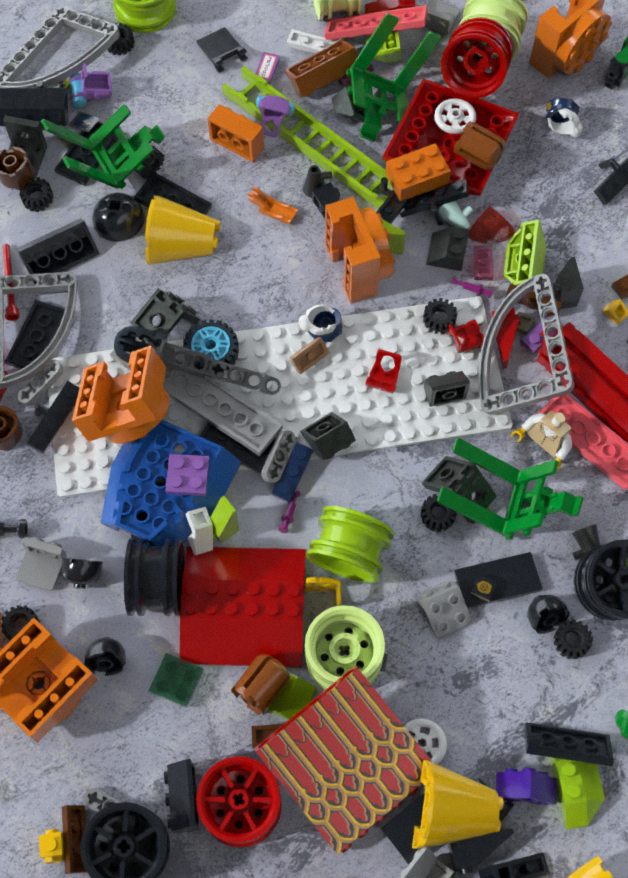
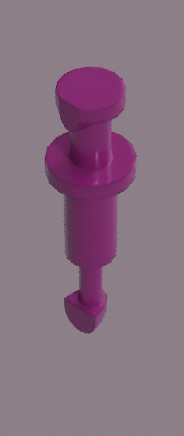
[452,278,493,298]
[278,491,300,533]

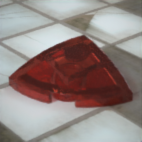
[468,206,516,244]

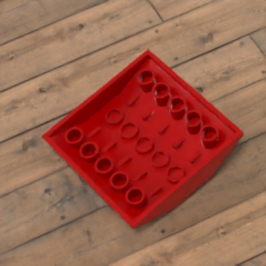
[382,78,519,196]
[179,546,305,667]

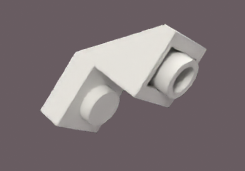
[185,507,213,556]

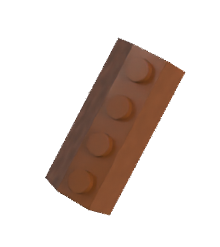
[284,39,358,97]

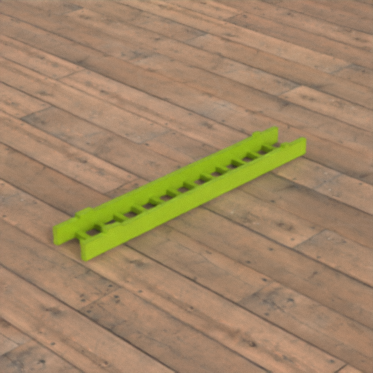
[222,66,394,209]

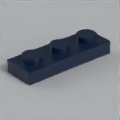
[272,442,314,503]

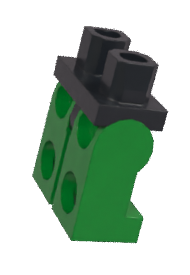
[604,36,628,90]

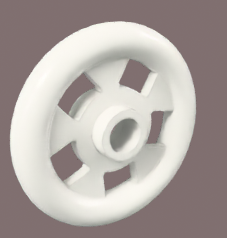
[434,99,476,134]
[404,718,447,764]

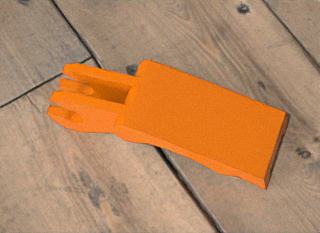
[247,187,299,224]

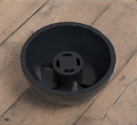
[92,192,145,242]

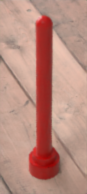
[3,244,20,321]

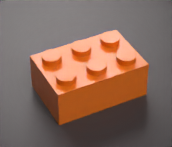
[207,104,264,162]
[385,143,451,201]

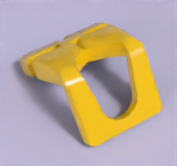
[304,577,342,606]

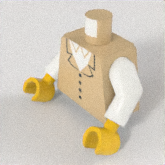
[511,411,572,471]

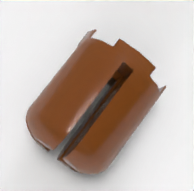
[453,121,505,170]
[231,654,290,715]

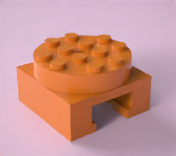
[529,0,612,78]
[325,197,395,304]
[72,346,170,444]
[0,618,98,743]

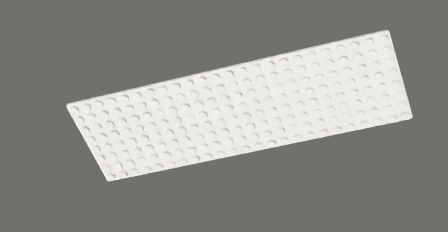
[47,296,513,498]

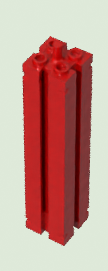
[537,322,628,443]

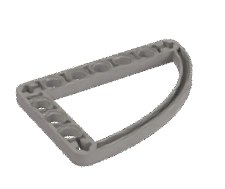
[0,6,120,88]
[0,272,77,389]
[479,274,574,415]

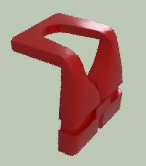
[448,319,484,353]
[365,349,402,393]

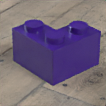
[496,767,557,805]

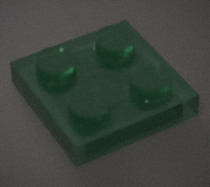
[148,653,204,708]

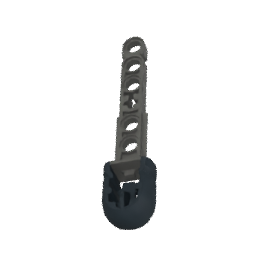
[114,326,281,395]

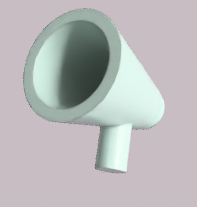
[438,201,474,229]

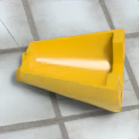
[145,195,221,264]
[412,760,503,849]

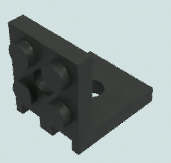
[3,115,48,181]
[130,288,200,347]
[422,456,497,524]

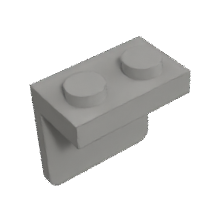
[421,0,460,35]
[16,537,67,591]
[415,581,472,638]
[399,846,456,878]

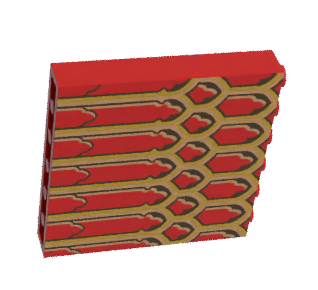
[255,666,432,855]

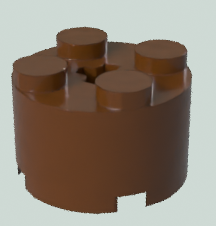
[0,147,35,190]
[0,406,23,451]

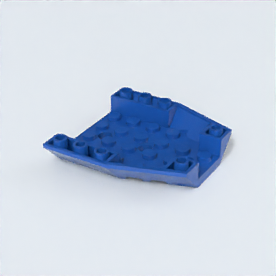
[101,420,242,546]

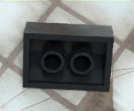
[164,759,200,834]

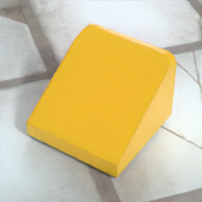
[602,299,628,325]

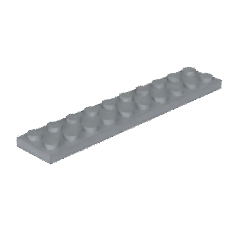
[110,335,283,456]

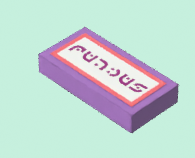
[255,52,280,85]

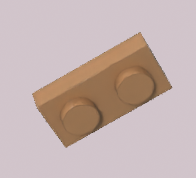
[289,337,330,374]

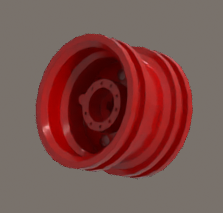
[441,17,513,98]
[196,756,282,848]

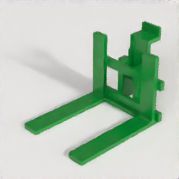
[346,13,441,142]
[41,104,165,189]
[437,438,583,540]

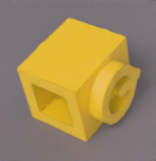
[39,829,64,864]

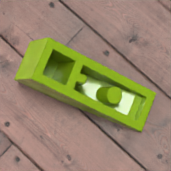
[210,496,239,544]

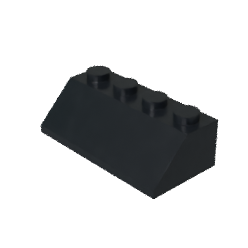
[0,87,69,126]
[16,218,100,284]

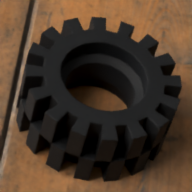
[108,23,135,55]
[134,145,165,179]
[19,177,54,212]
[423,298,458,334]
[421,494,457,532]
[1,605,40,641]
[553,619,593,659]

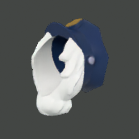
[545,97,583,138]
[299,304,343,342]

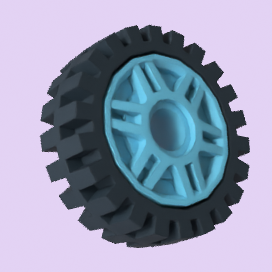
[183,319,239,375]

